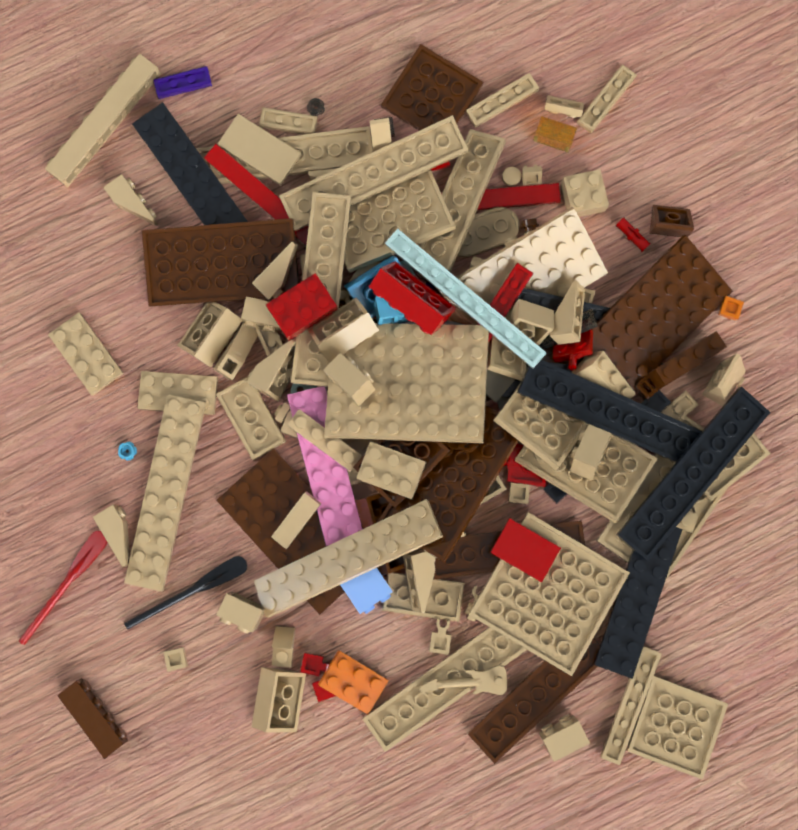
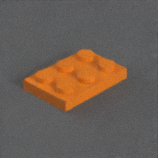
[318,650,389,715]

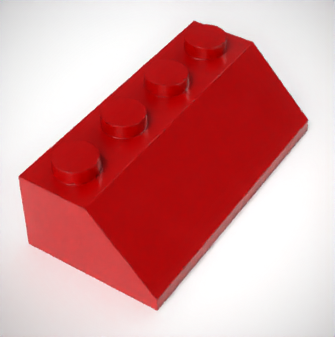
[369,261,456,335]

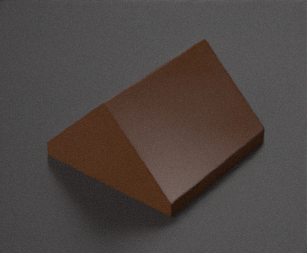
[649,205,694,237]

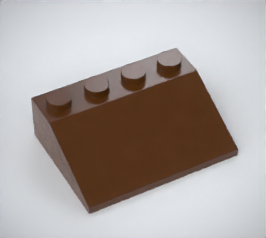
[353,440,450,508]

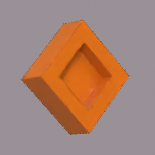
[718,296,744,321]

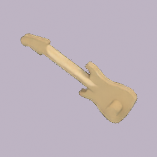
[420,666,507,695]

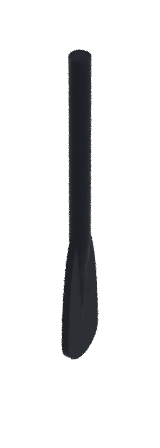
[124,556,247,629]

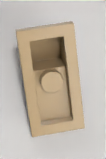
[272,626,295,668]

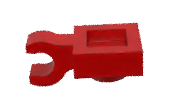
[300,652,330,676]

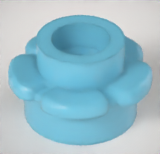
[118,442,137,461]

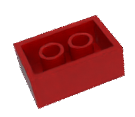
[266,273,338,341]

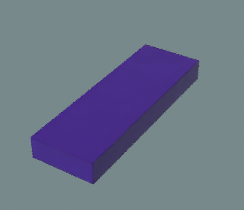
[153,66,212,99]

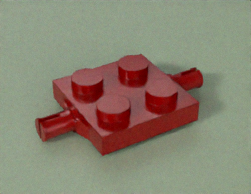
[553,320,593,370]
[504,444,546,487]

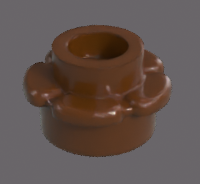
[520,218,539,232]

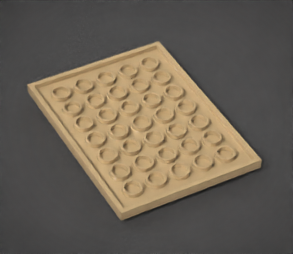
[324,323,489,443]

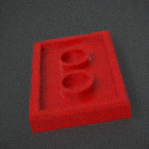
[490,518,561,582]

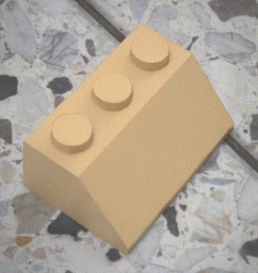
[307,298,379,363]
[177,302,242,367]
[571,351,635,399]
[251,667,306,732]

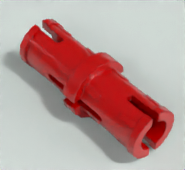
[615,217,651,252]

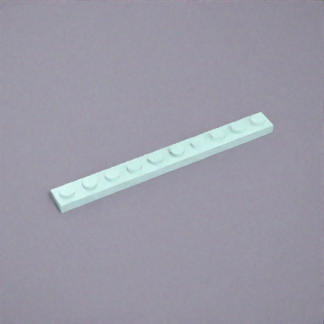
[385,229,546,368]

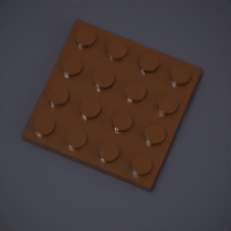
[381,44,484,131]

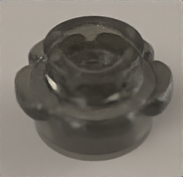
[307,98,325,116]

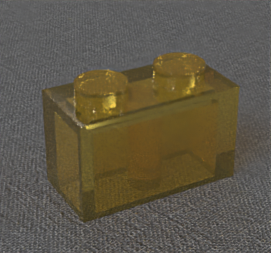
[533,116,577,152]

